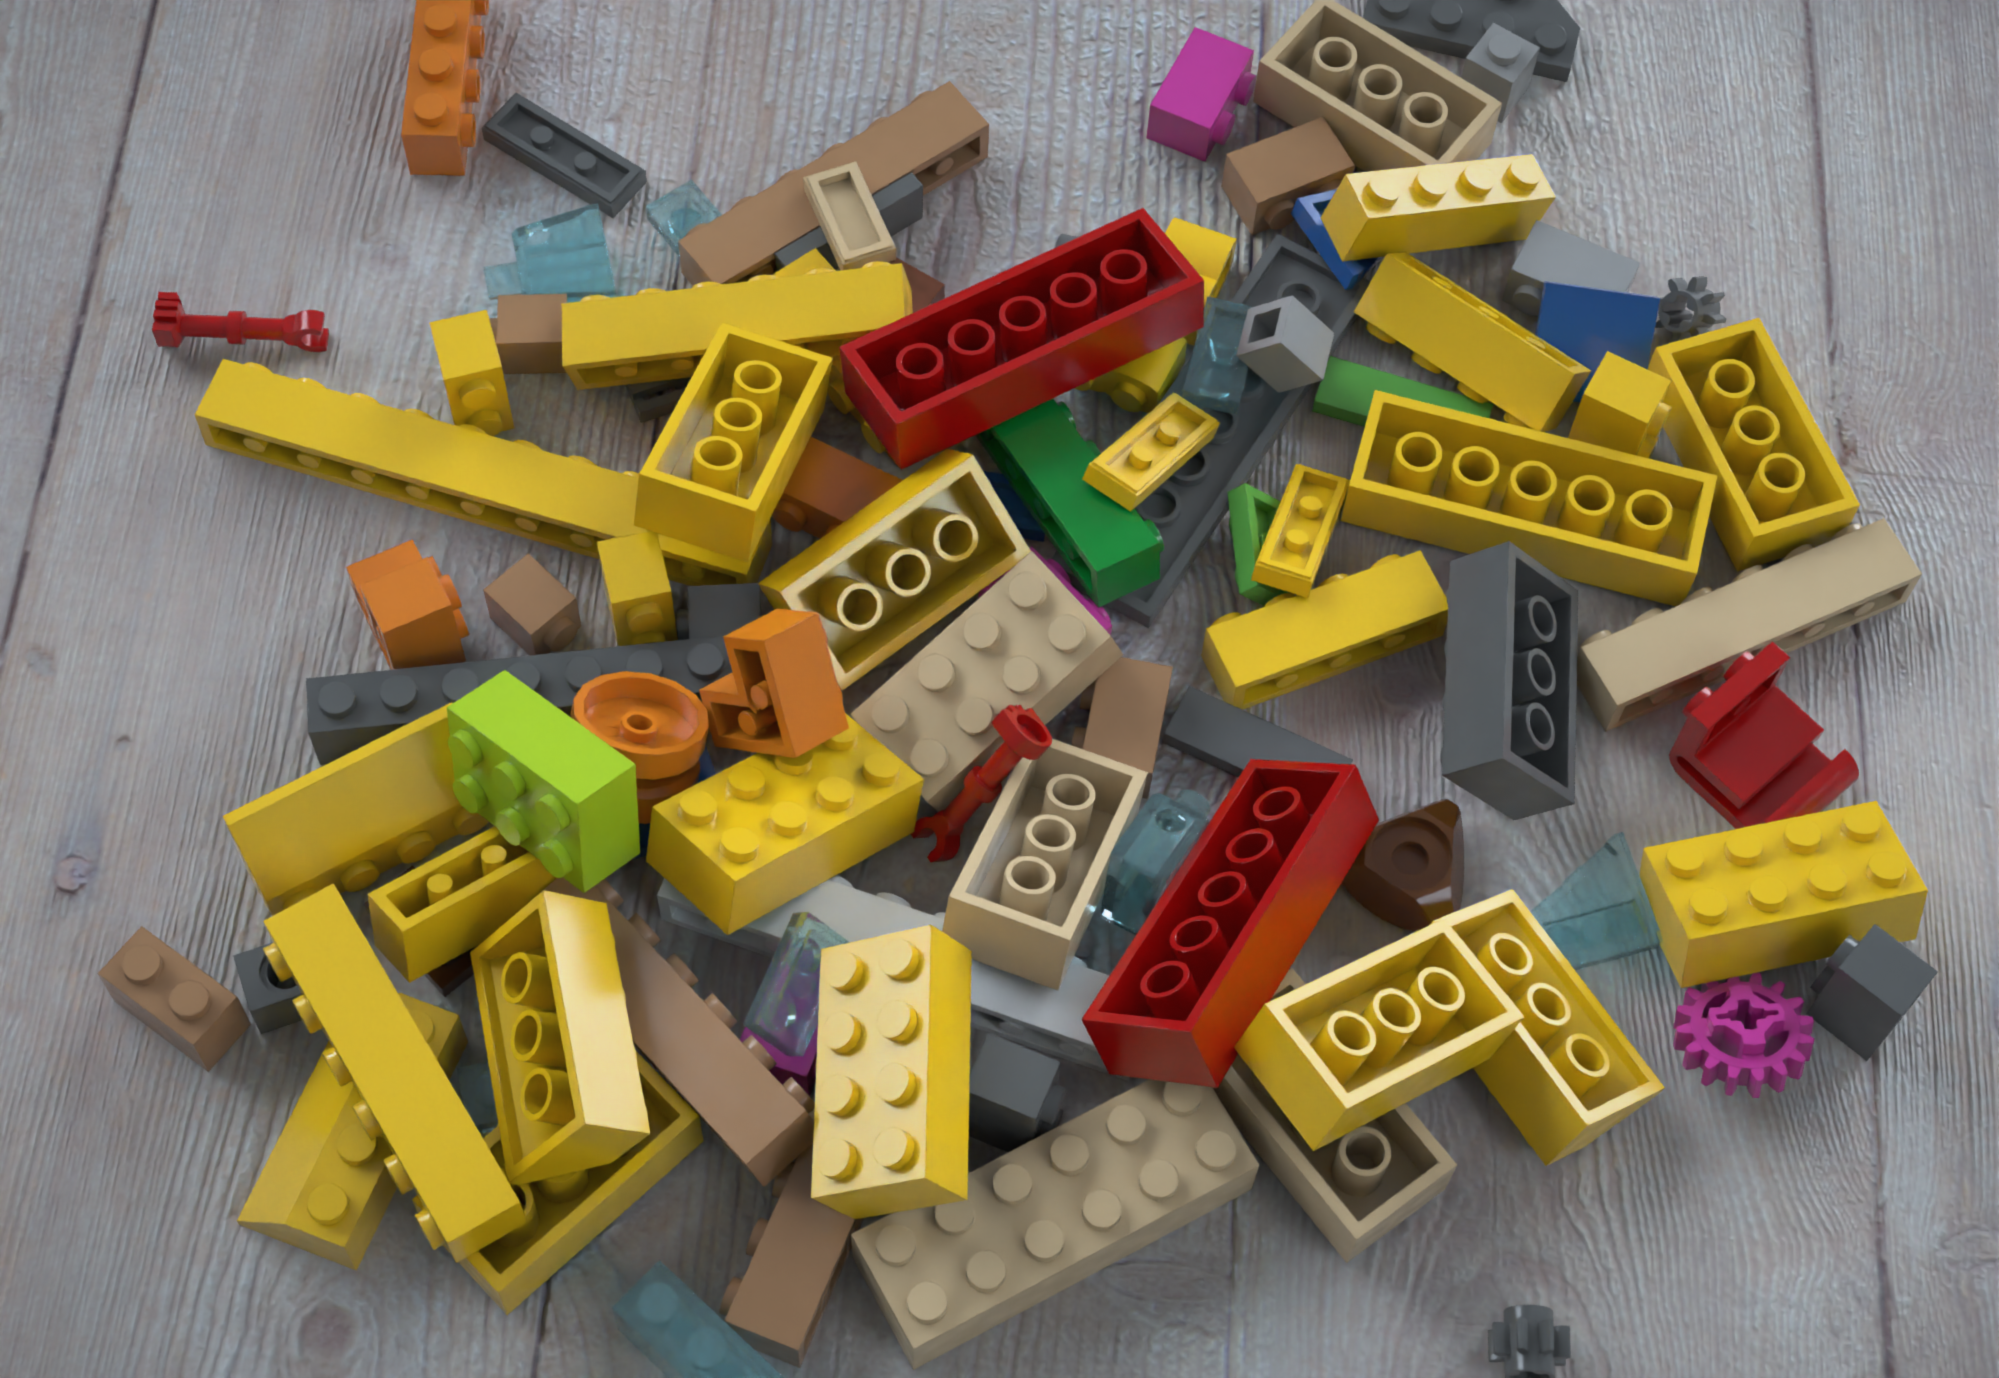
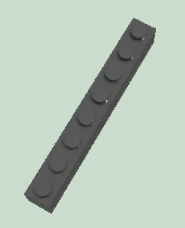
[306,635,732,765]

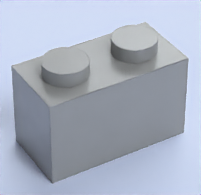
[1502,220,1640,316]

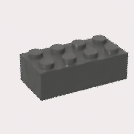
[1440,541,1578,820]

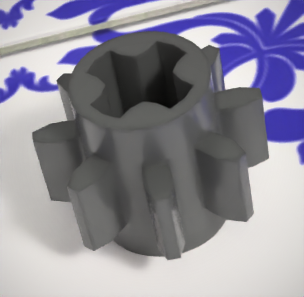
[1655,276,1726,342]
[1488,1305,1571,1378]

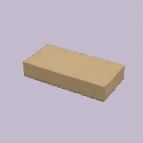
[803,161,896,270]

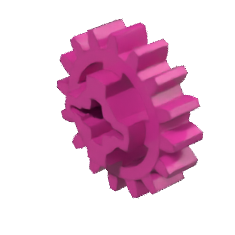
[1673,972,1814,1098]

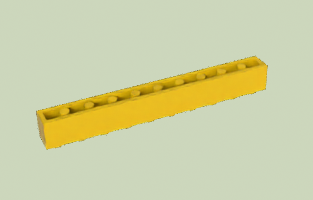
[194,359,772,586]

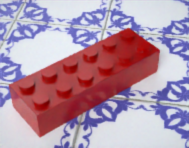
[839,208,1204,470]
[1081,759,1379,1088]

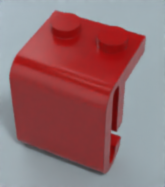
[1669,641,1859,829]

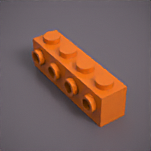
[401,0,489,176]

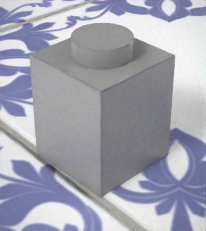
[1461,23,1540,123]
[1236,295,1334,393]

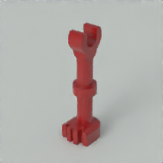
[152,292,329,352]
[911,705,1052,863]

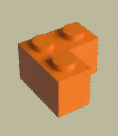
[346,539,469,670]
[699,609,849,758]

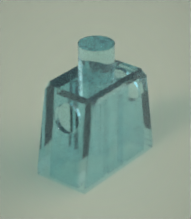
[483,203,617,303]
[1099,789,1211,935]

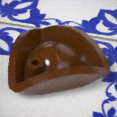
[1342,799,1464,932]

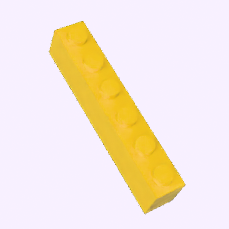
[561,261,913,390]
[262,883,527,1263]

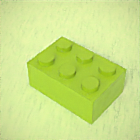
[447,670,640,893]

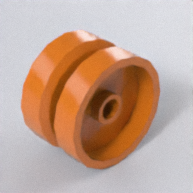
[570,671,709,824]

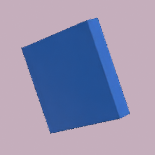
[1535,281,1660,403]

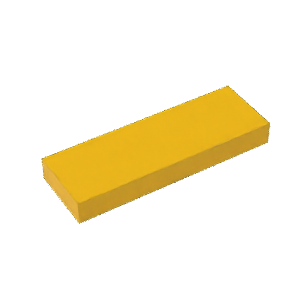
[1082,392,1220,511]
[1251,464,1350,598]

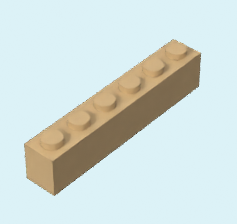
[1577,518,1922,732]

